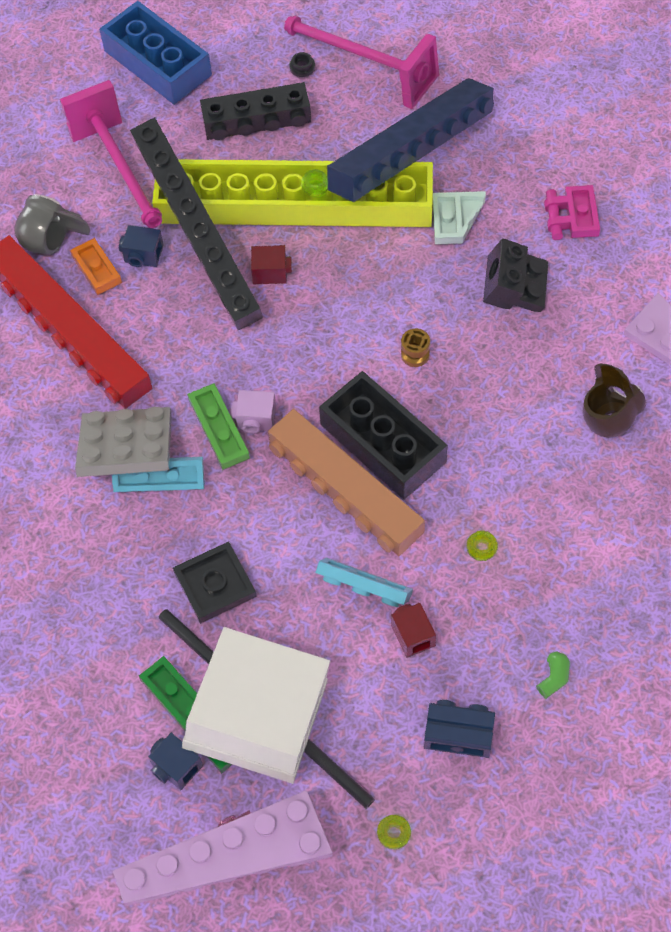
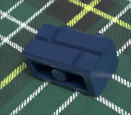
[424,700,495,758]

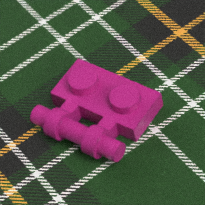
[544,185,600,240]

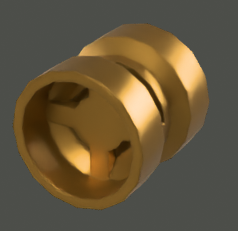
[401,328,430,367]

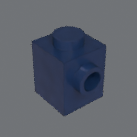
[119,225,164,267]
[148,732,203,791]

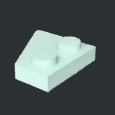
[432,191,486,244]

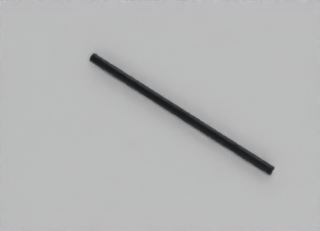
[159,609,375,809]

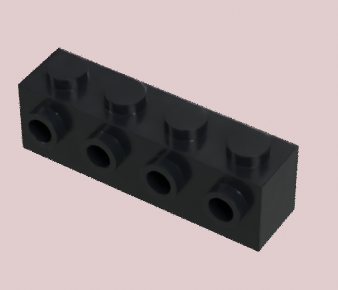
[200,82,311,140]

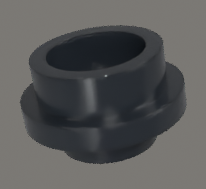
[289,52,315,77]

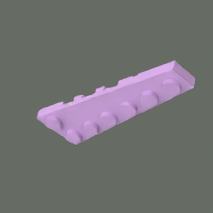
[113,790,333,906]

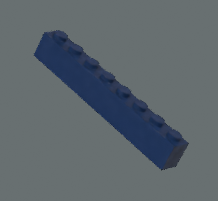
[327,78,494,202]

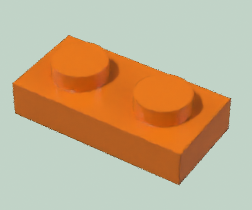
[70,238,122,295]

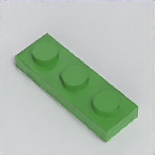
[187,383,250,470]

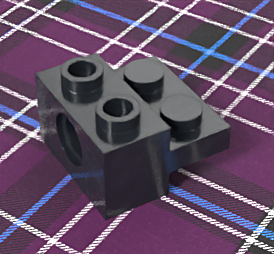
[483,238,548,312]

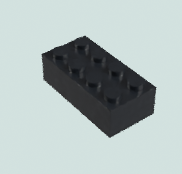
[319,371,448,500]

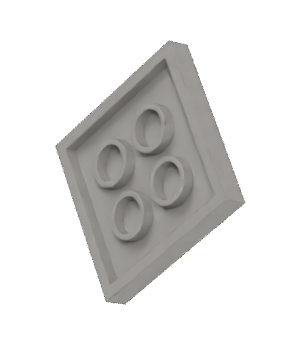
[75,407,172,477]

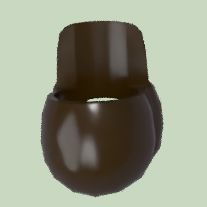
[583,363,646,438]

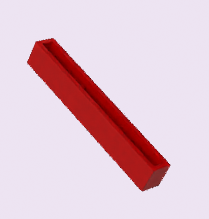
[0,235,153,409]

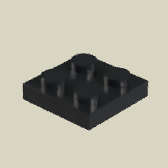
[173,541,257,624]

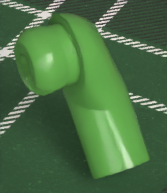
[536,651,570,699]

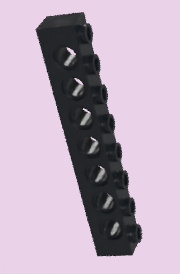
[130,117,263,330]

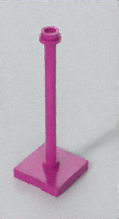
[284,16,439,109]
[60,80,162,228]

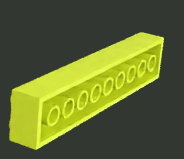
[152,159,433,227]

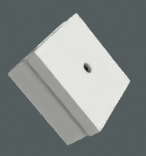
[182,627,330,784]

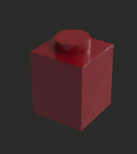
[251,245,292,285]
[391,603,436,658]

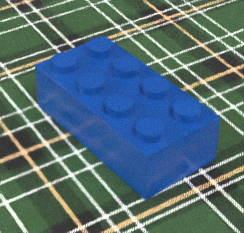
[99,1,212,105]

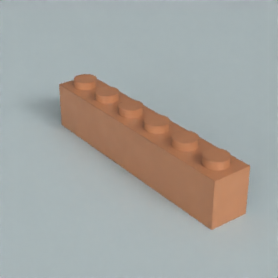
[268,408,425,556]

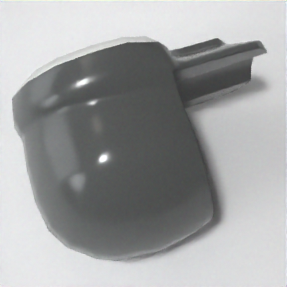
[14,194,90,255]

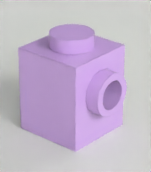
[231,390,276,434]

